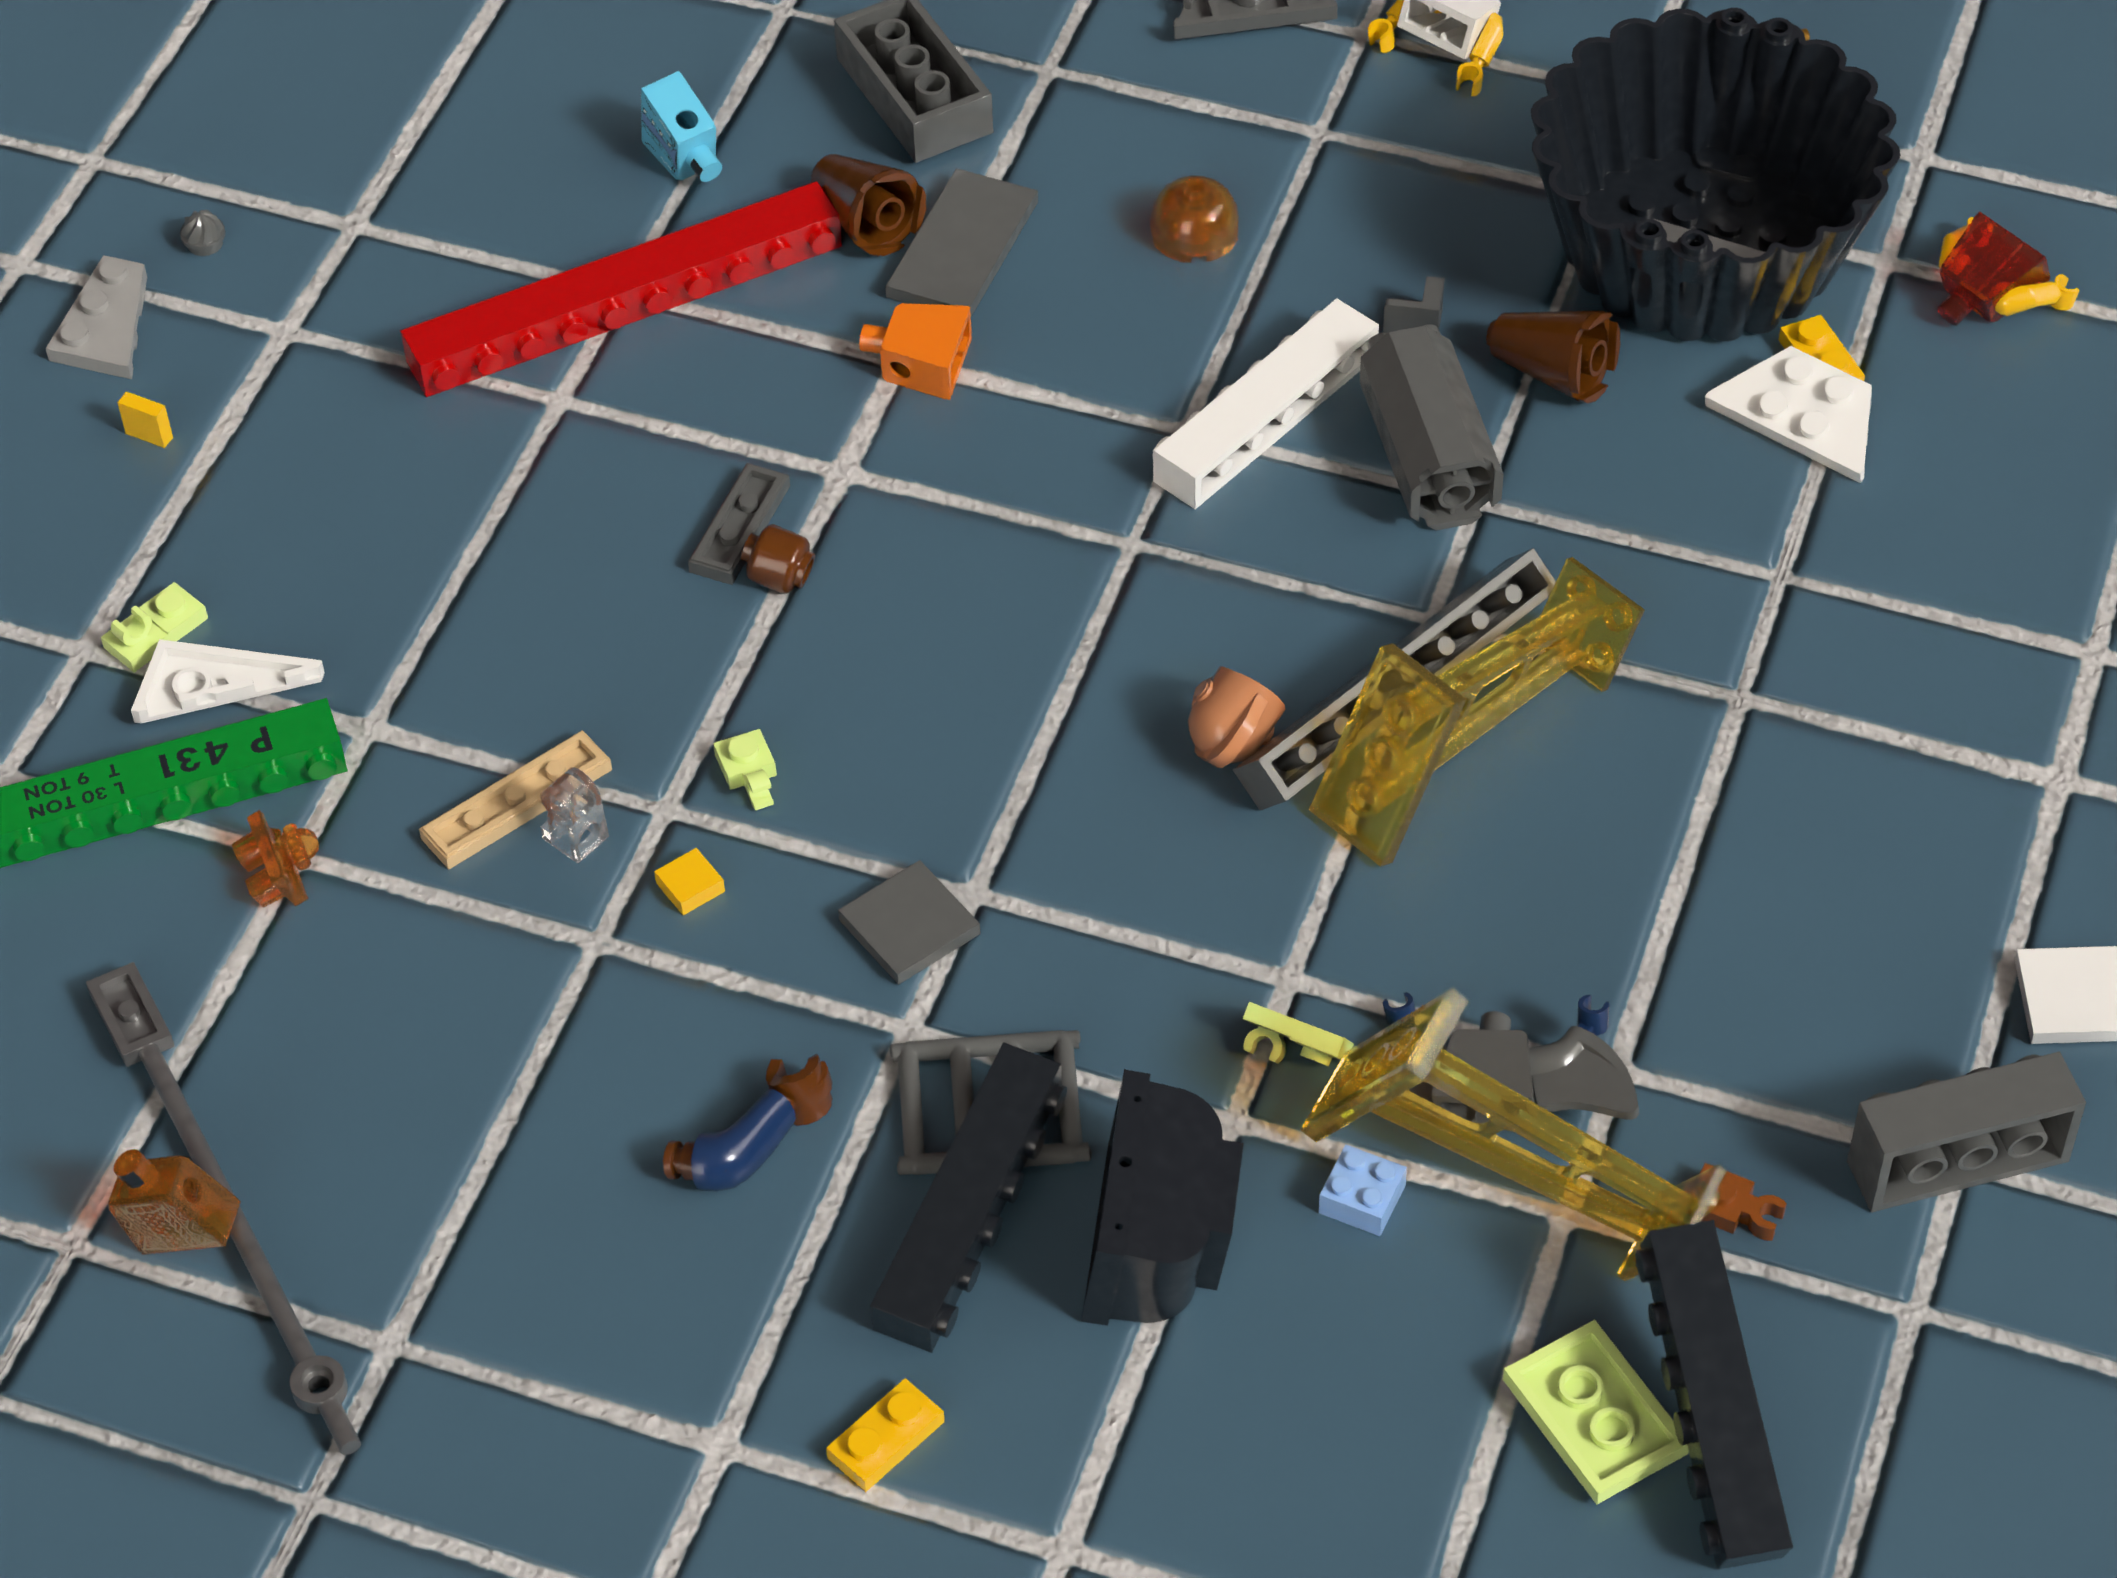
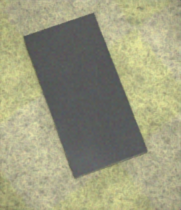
[885,168,1038,317]

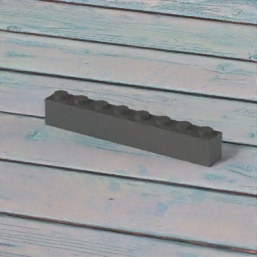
[1233,548,1560,810]

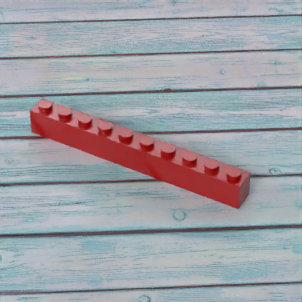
[400,181,842,398]

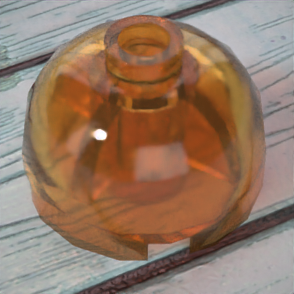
[1150,175,1239,263]

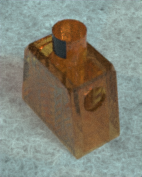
[108,1149,241,1255]

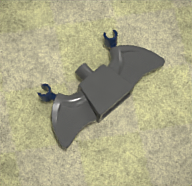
[1334,992,1639,1130]

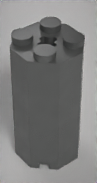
[1360,324,1504,531]

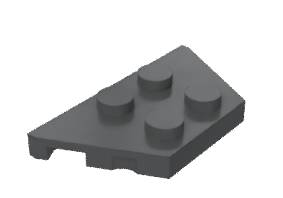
[1174,0,1338,40]

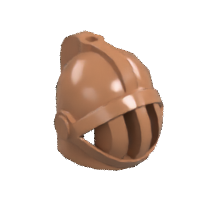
[1187,666,1286,768]

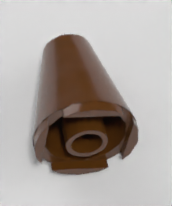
[811,154,926,256]
[1486,310,1620,403]

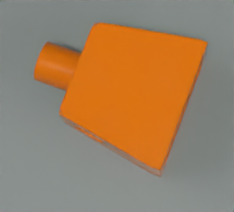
[859,303,972,400]

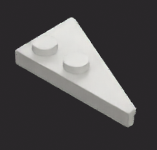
[131,639,325,724]

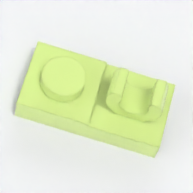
[101,582,208,673]
[1243,1002,1354,1066]

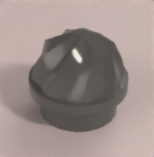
[180,210,225,256]

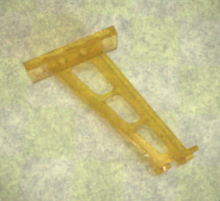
[1309,557,1645,867]
[1300,988,1727,1281]

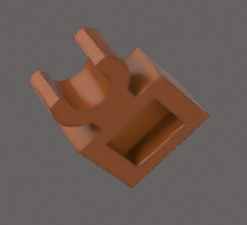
[1683,1163,1787,1241]

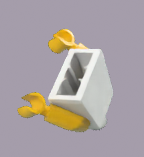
[1368,0,1503,97]

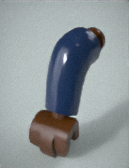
[663,1054,832,1191]

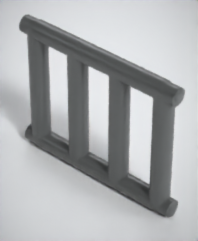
[890,1030,1092,1175]

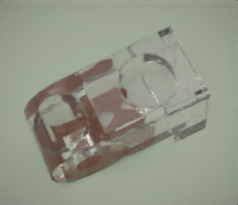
[540,767,609,864]

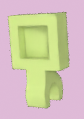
[713,729,777,810]

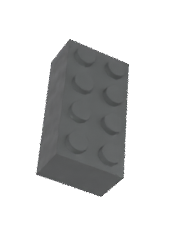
[834,0,993,163]
[1847,1051,2086,1213]

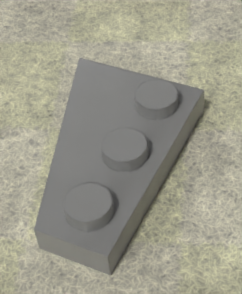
[46,255,147,379]

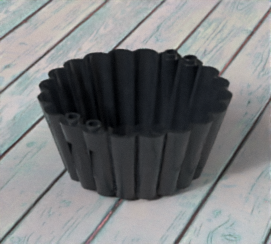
[1531,8,1900,341]

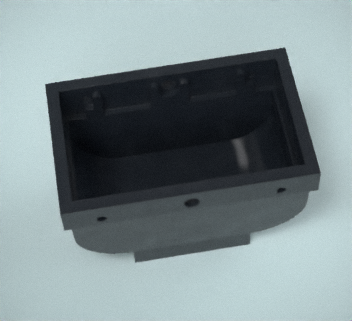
[1081,1069,1244,1326]

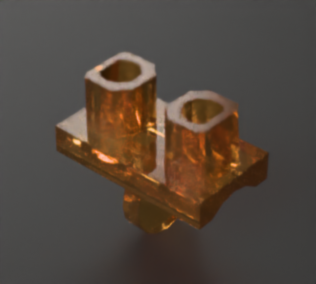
[231,810,319,907]

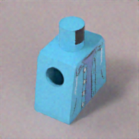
[641,71,722,182]

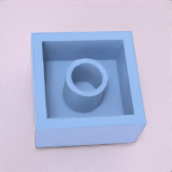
[1319,1144,1407,1236]

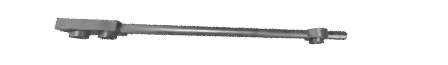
[86,962,361,1455]

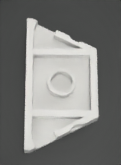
[1705,346,1872,483]

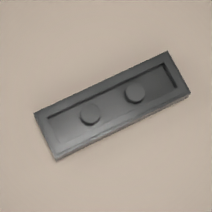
[688,463,790,585]

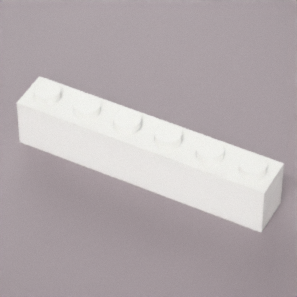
[1152,298,1379,509]

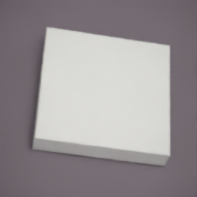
[2014,946,2117,1044]

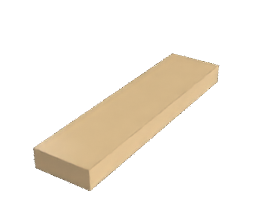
[419,730,612,870]

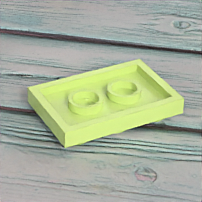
[1503,1320,1689,1505]

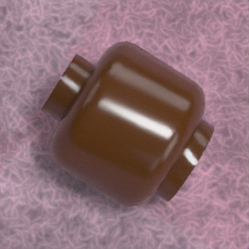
[741,524,815,594]

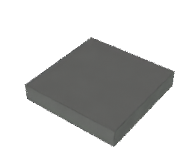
[838,860,980,985]

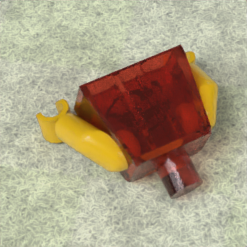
[1937,211,2080,326]

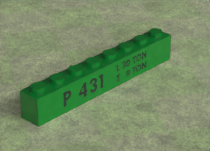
[0,698,348,868]

